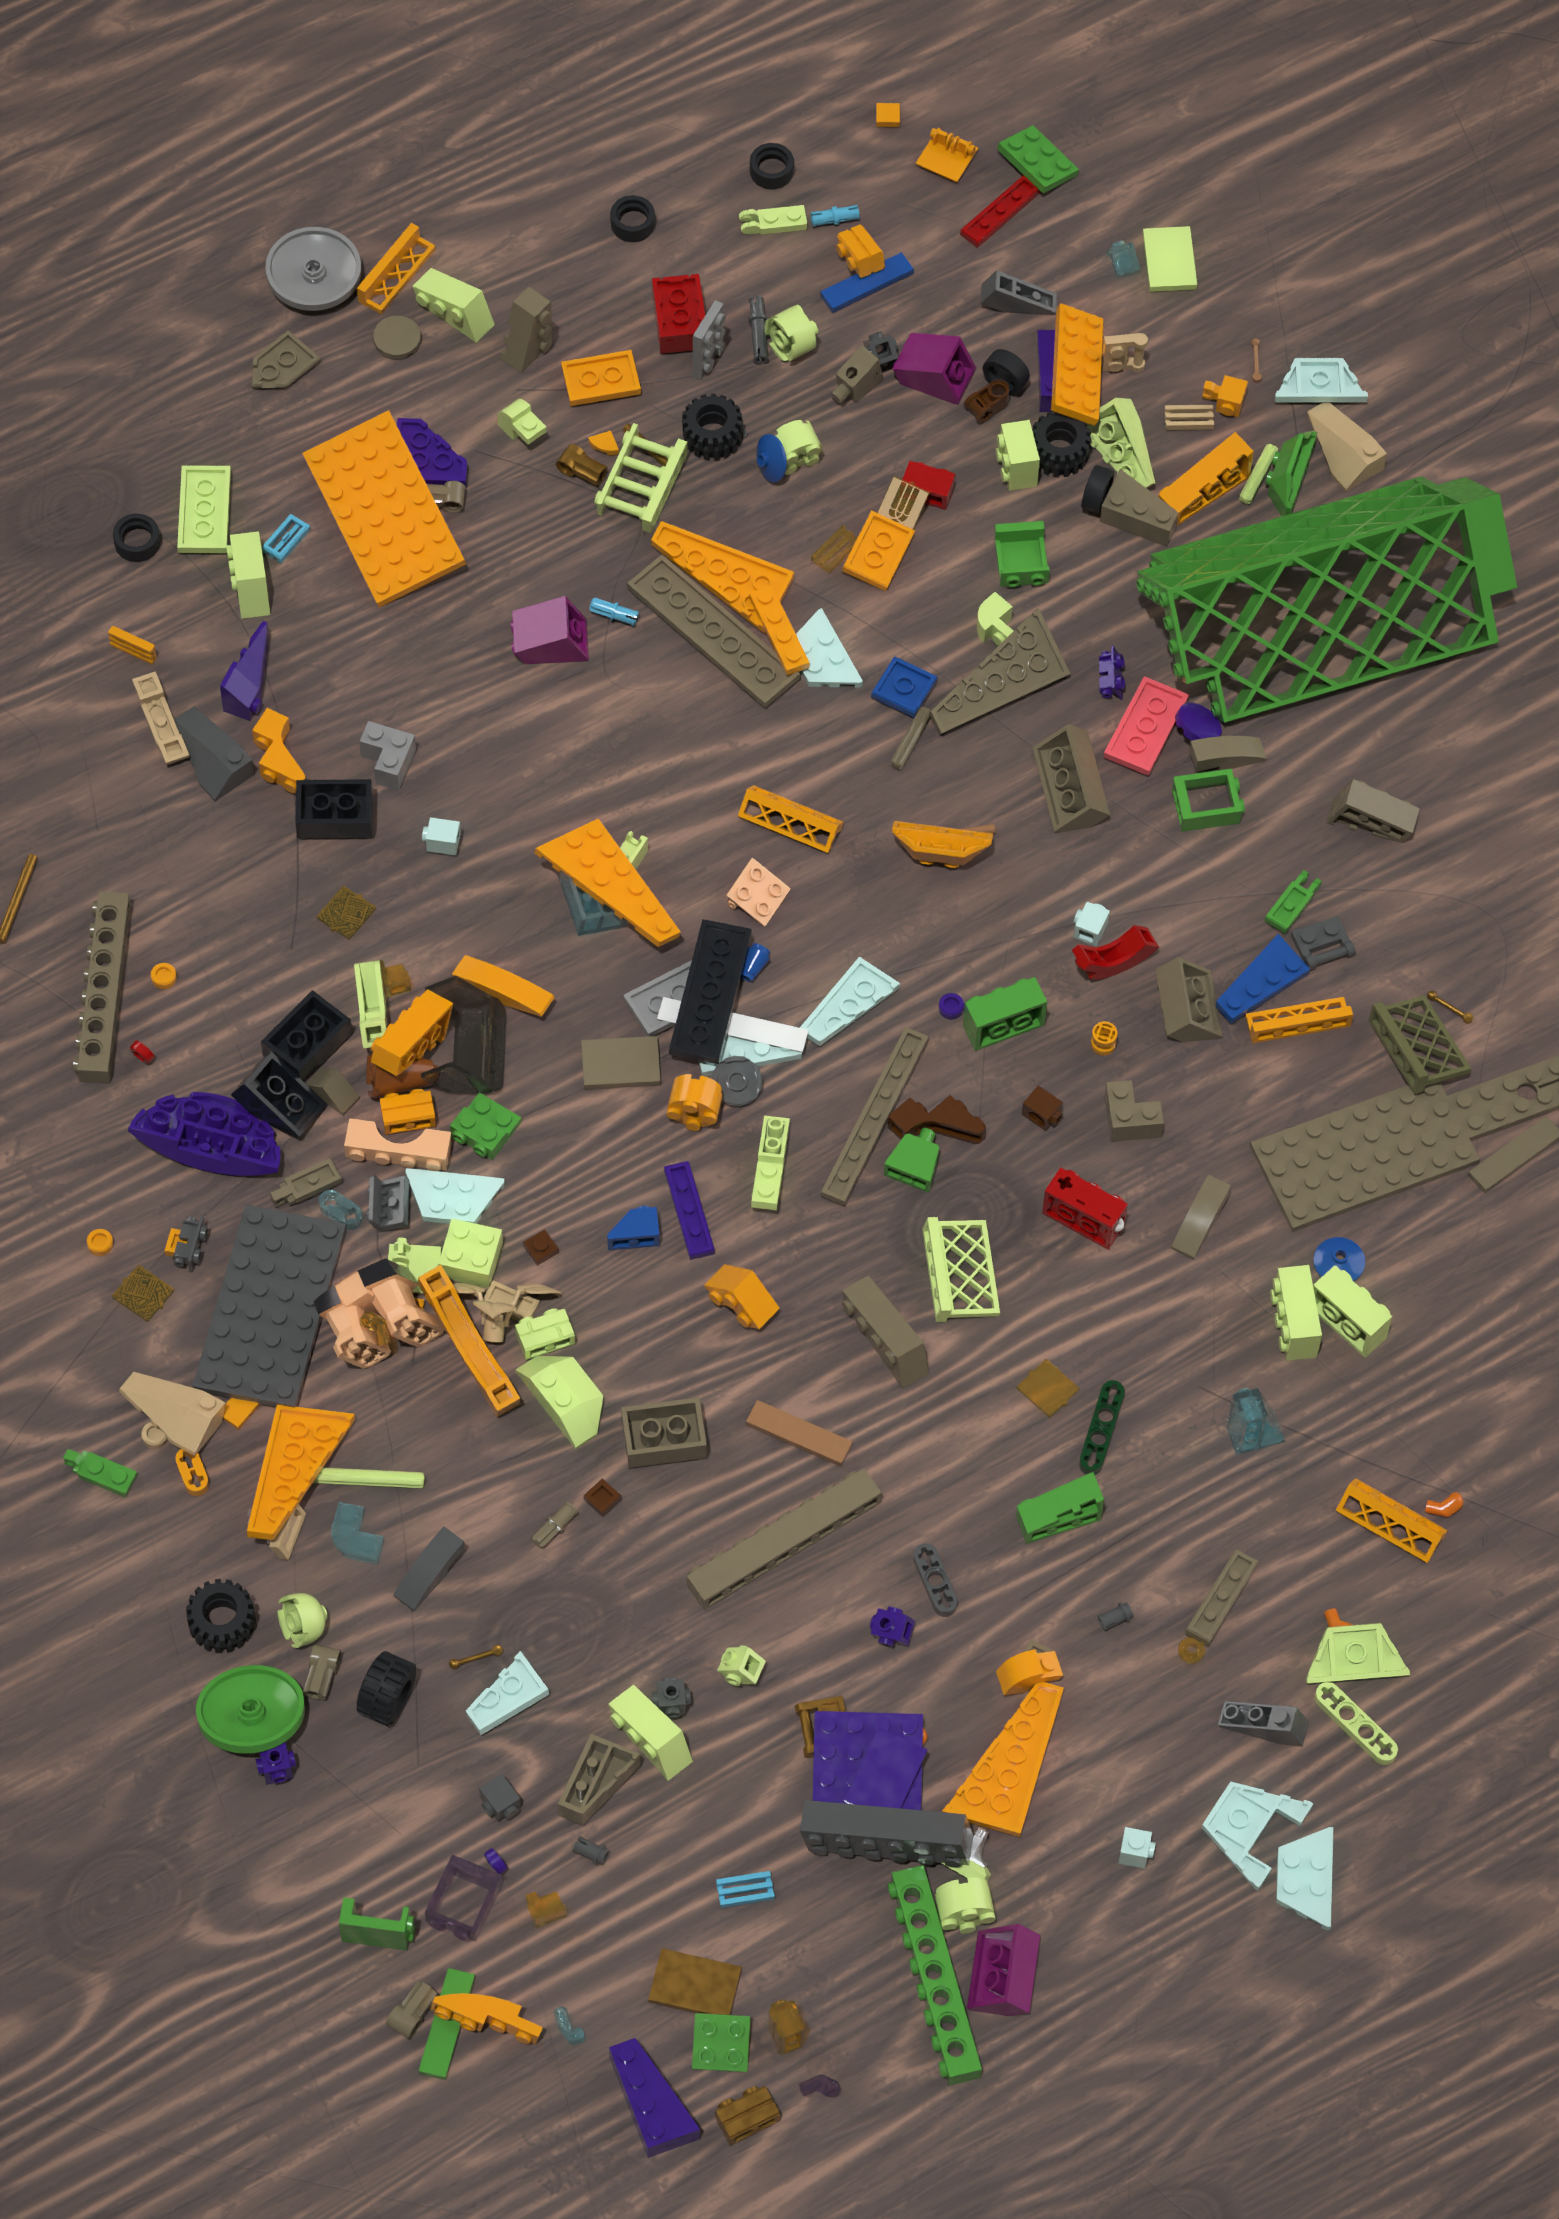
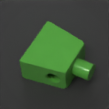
[884,1128,940,1193]

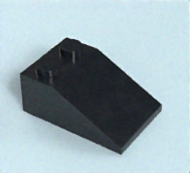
[231,1051,327,1139]

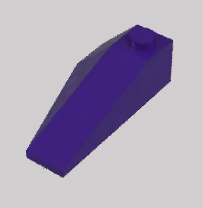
[1037,330,1055,412]

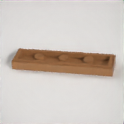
[746,1400,853,1467]

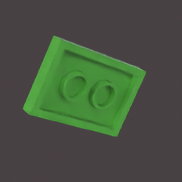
[997,125,1079,193]

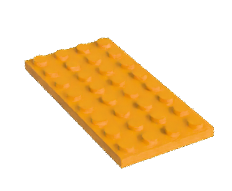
[302,410,466,608]

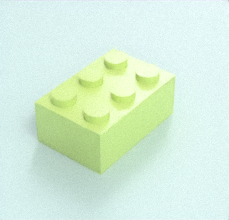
[1270,1265,1322,1361]
[1313,1265,1392,1358]

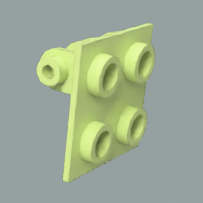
[388,1238,441,1294]

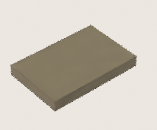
[581,1036,661,1089]

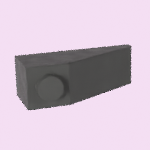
[981,270,1057,315]

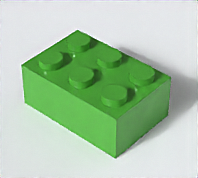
[963,977,1047,1051]

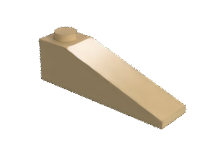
[1307,402,1387,492]
[119,1372,225,1456]

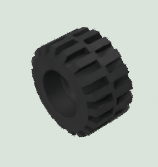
[682,394,743,460]
[1032,411,1091,477]
[186,1579,256,1653]
[357,1651,416,1726]

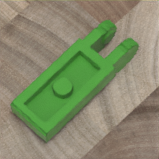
[1265,870,1322,934]

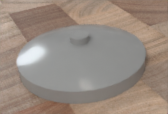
[266,227,361,311]

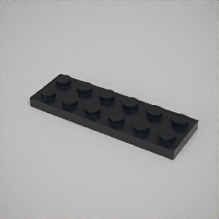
[669,919,752,1064]

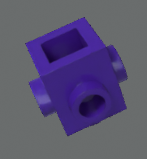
[870,1606,915,1647]
[255,1742,296,1785]

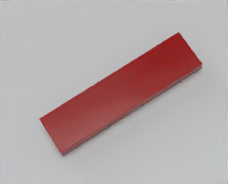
[960,175,1041,248]

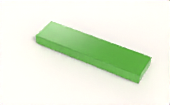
[419,1968,475,2080]

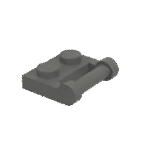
[1291,916,1356,970]

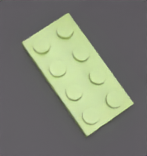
[177,466,231,553]

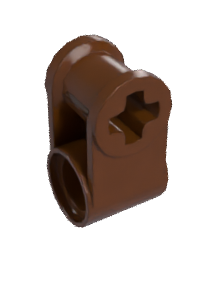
[964,380,1009,424]

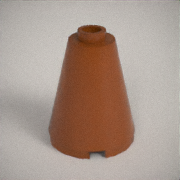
[366,1048,438,1098]

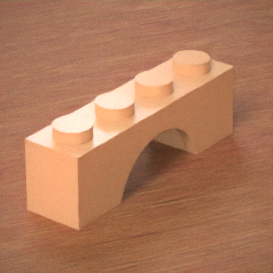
[344,1118,452,1171]

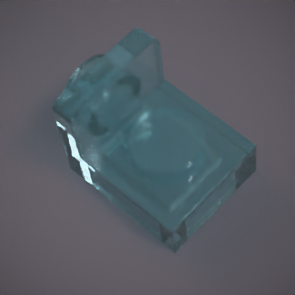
[1106,240,1140,277]

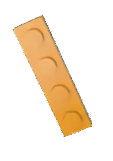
[749,585,810,675]

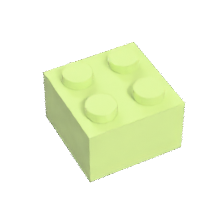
[996,420,1040,491]
[438,1219,503,1288]

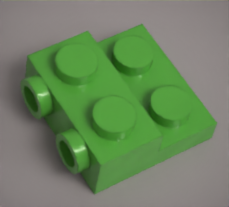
[450,1092,522,1160]

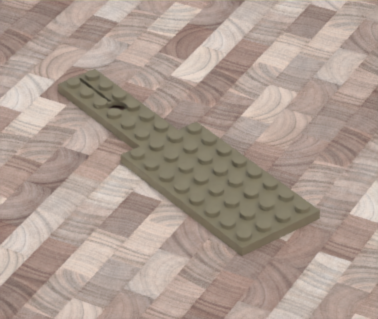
[1250,1055,1559,1232]

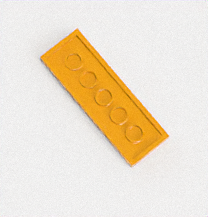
[1051,303,1103,426]

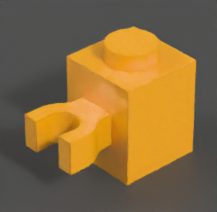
[1202,375,1248,418]

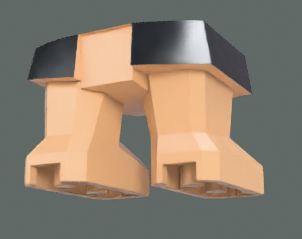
[313,1259,445,1369]

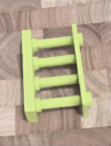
[594,423,688,533]

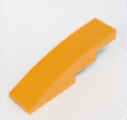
[452,955,555,1017]

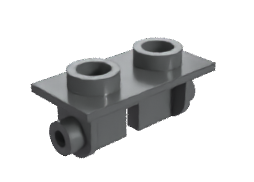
[173,1215,208,1273]

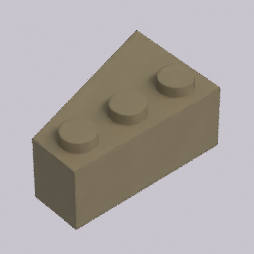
[558,1734,641,1825]

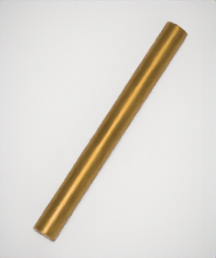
[0,854,38,944]

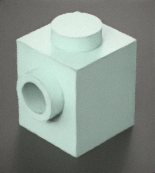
[422,817,461,856]
[1074,902,1110,947]
[1118,1827,1156,1869]

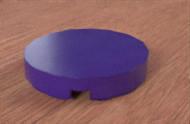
[1175,702,1222,741]

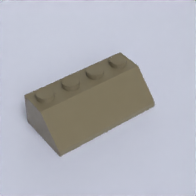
[1032,724,1110,833]

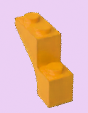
[252,708,306,793]

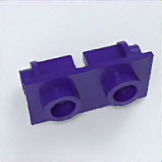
[1099,646,1125,700]

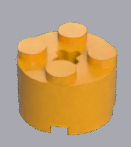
[666,1074,723,1131]

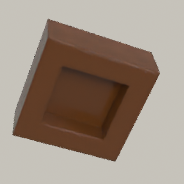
[523,1229,559,1266]
[583,1478,621,1517]

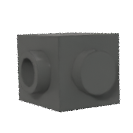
[479,1773,521,1822]

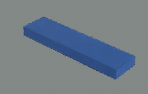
[820,252,914,313]

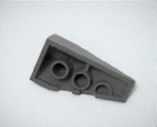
[174,706,255,802]

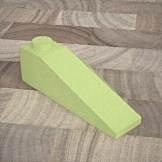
[1081,398,1155,488]

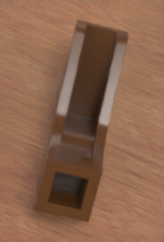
[887,1095,986,1144]

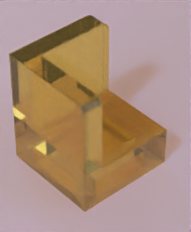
[380,960,411,997]
[525,1891,567,1928]

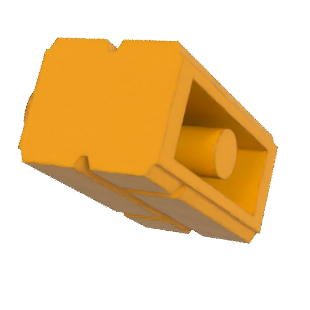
[836,224,885,278]
[379,1089,436,1135]

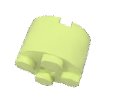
[764,305,818,362]
[776,420,822,475]
[935,1877,996,1934]

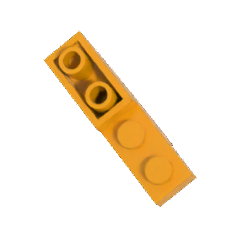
[430,1993,543,2044]

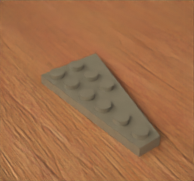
[929,607,1070,735]

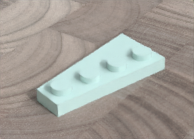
[800,957,900,1046]

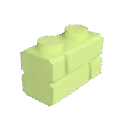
[515,1308,575,1360]

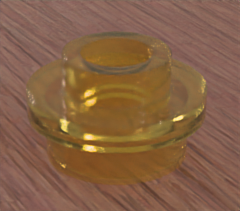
[1178,1637,1205,1663]

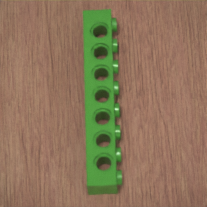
[888,1865,982,2086]

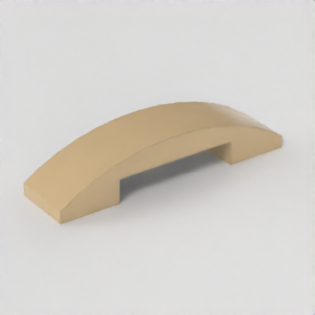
[132,671,190,765]

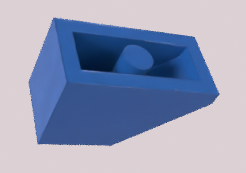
[607,1206,660,1250]

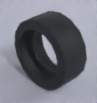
[749,143,794,189]
[610,195,655,242]
[982,349,1030,395]
[1081,465,1115,514]
[113,513,160,562]

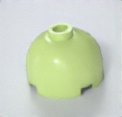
[278,1593,327,1648]

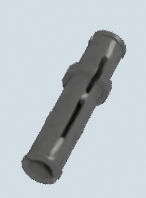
[748,295,769,365]

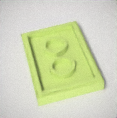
[1142,226,1197,292]

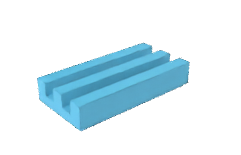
[261,514,310,563]
[716,1871,775,1908]

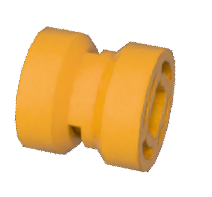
[1091,1021,1118,1056]

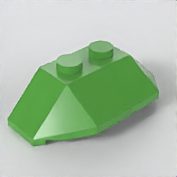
[1265,431,1318,516]

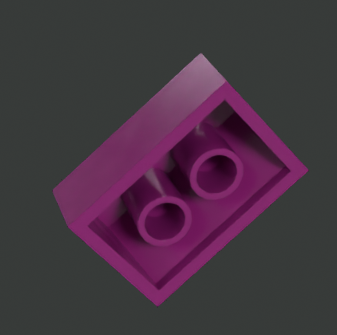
[967,1924,1040,2016]

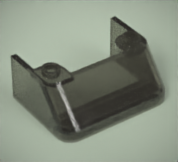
[421,976,506,1094]

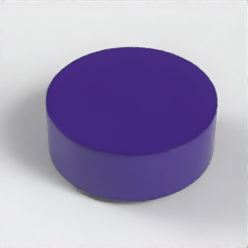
[939,993,964,1020]
[484,1847,508,1875]

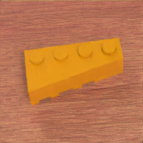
[371,989,453,1076]

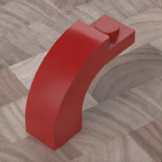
[1072,925,1160,979]

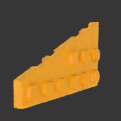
[651,521,795,634]
[534,819,681,947]
[247,1404,355,1540]
[942,1682,1064,1837]

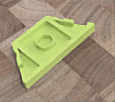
[1306,1623,1410,1683]

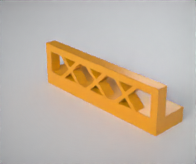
[357,223,436,315]
[738,785,844,853]
[1245,997,1353,1044]
[1335,1478,1448,1563]

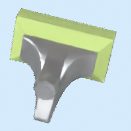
[942,1827,991,1882]

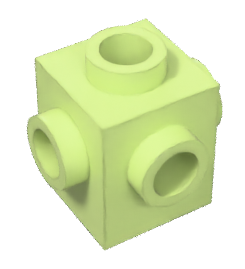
[717,1645,766,1686]

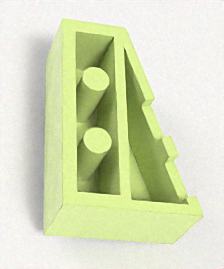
[413,268,495,343]
[226,531,270,619]
[609,1685,693,1781]

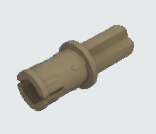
[532,1502,578,1548]

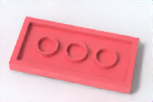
[1103,676,1189,776]

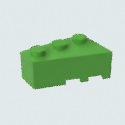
[1016,1472,1104,1544]

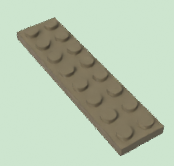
[627,555,800,708]

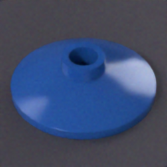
[756,434,787,482]
[1313,1237,1365,1282]

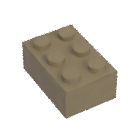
[621,1397,707,1468]

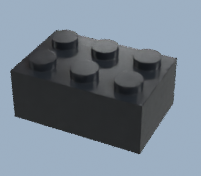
[295,779,373,838]
[261,990,352,1082]

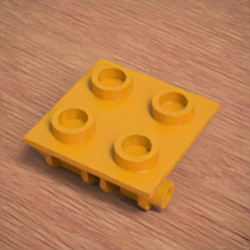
[915,127,978,182]

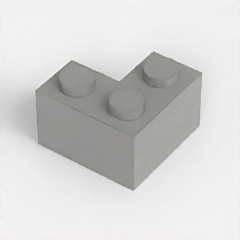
[360,721,416,791]

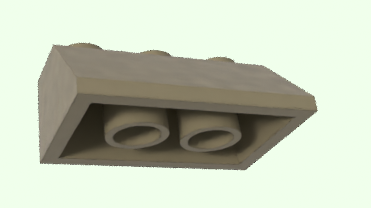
[1156,957,1223,1042]

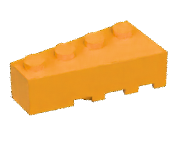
[1158,432,1254,526]

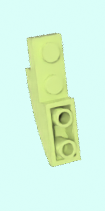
[751,1116,790,1210]

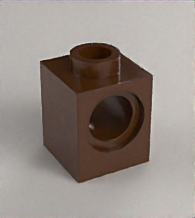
[1022,1085,1063,1131]

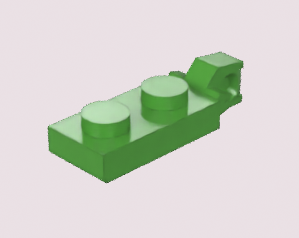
[63,1449,138,1497]

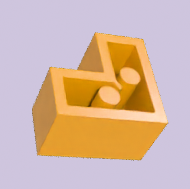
[704,1264,780,1329]

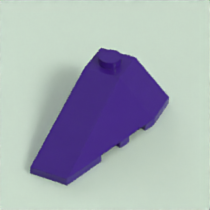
[220,621,269,721]

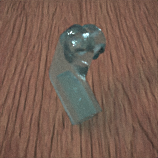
[554,2007,585,2045]

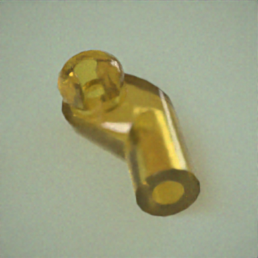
[360,1311,390,1345]

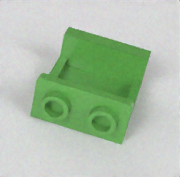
[994,521,1050,587]
[339,1897,415,1951]

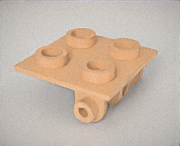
[726,858,791,927]

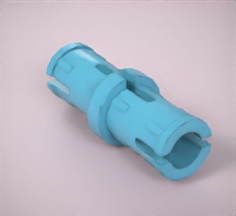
[810,205,860,227]

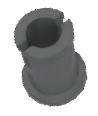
[1097,1602,1133,1631]
[573,1836,610,1865]

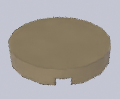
[374,316,421,359]

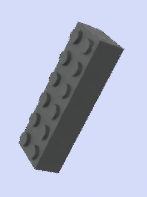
[800,1800,973,1867]

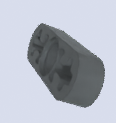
[913,1543,958,1617]

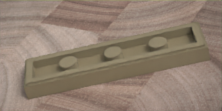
[1468,1116,1559,1193]
[1185,1549,1259,1646]

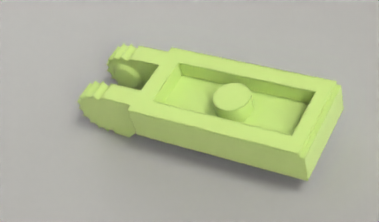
[739,205,807,235]

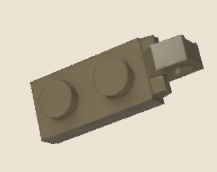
[270,1158,342,1208]

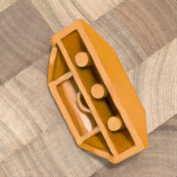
[892,821,993,868]

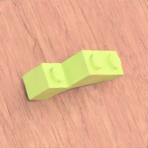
[354,960,388,1048]

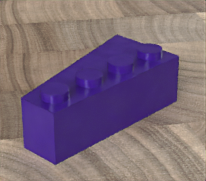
[609,2038,700,2158]

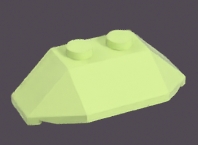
[515,1356,603,1449]

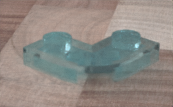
[331,1502,384,1565]

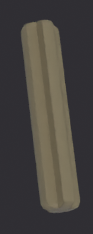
[890,706,931,770]

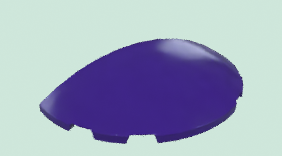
[128,1092,281,1176]

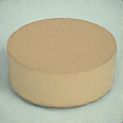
[141,1422,168,1449]

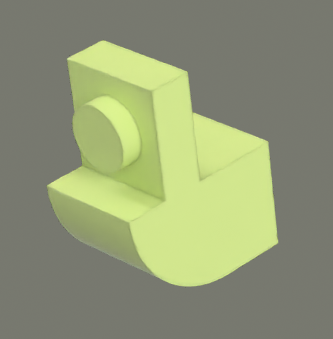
[497,399,547,445]
[977,592,1013,646]

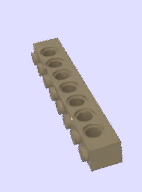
[73,891,131,1083]

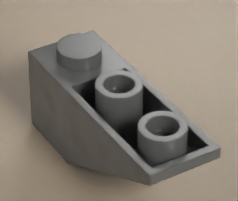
[1218,1701,1309,1746]

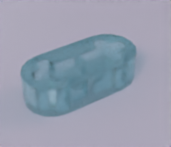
[319,1190,363,1230]

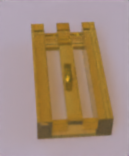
[811,525,858,574]

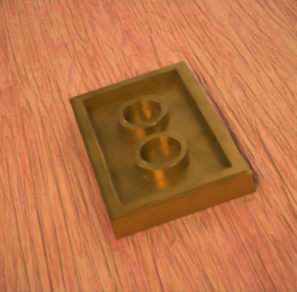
[648,1948,742,2015]

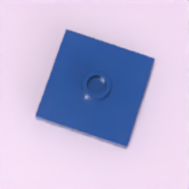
[871,656,938,718]

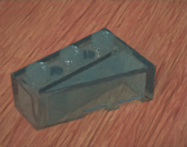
[557,871,628,936]
[1226,1388,1286,1455]

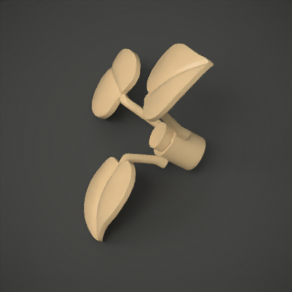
[453,1283,562,1342]

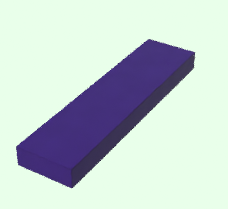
[664,1161,715,1260]

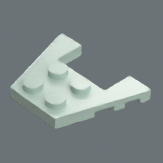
[1202,1782,1314,1891]

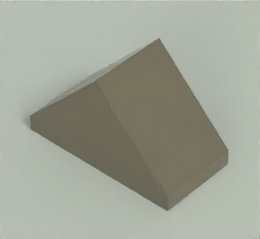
[306,1067,360,1116]

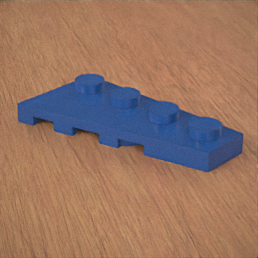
[1215,934,1310,1024]

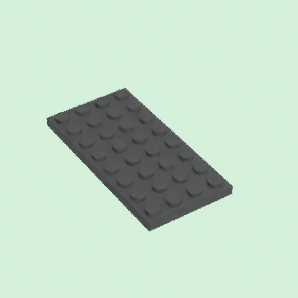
[192,1205,347,1408]

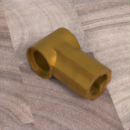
[556,444,607,486]

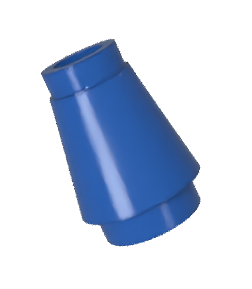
[741,943,771,982]

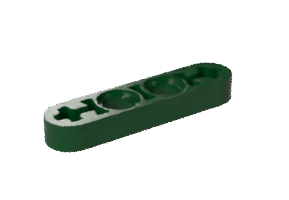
[1079,1380,1125,1475]

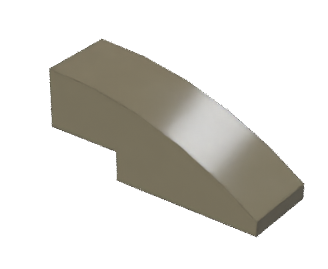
[1189,736,1267,772]
[1171,1174,1231,1260]

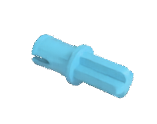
[589,597,639,626]

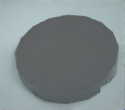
[712,1056,762,1107]

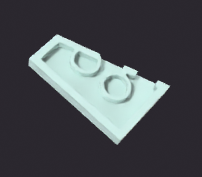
[466,1651,549,1735]

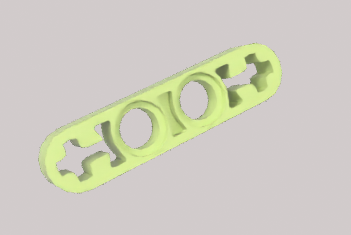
[1315,1682,1398,1765]

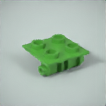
[692,2013,750,2072]

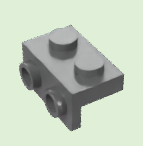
[366,1175,409,1232]

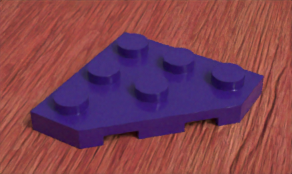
[397,418,467,486]

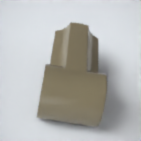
[427,481,466,513]
[303,1644,341,1701]
[386,1981,437,2040]

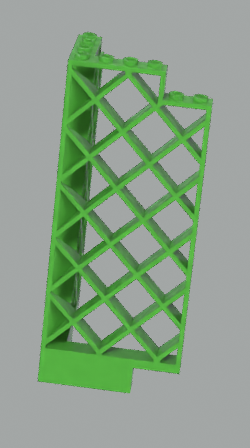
[1136,476,1517,723]

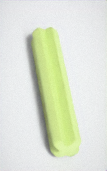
[1239,444,1278,504]

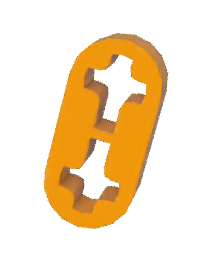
[175,1449,209,1497]

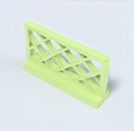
[922,1217,1000,1322]

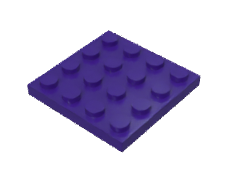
[812,1711,923,1810]

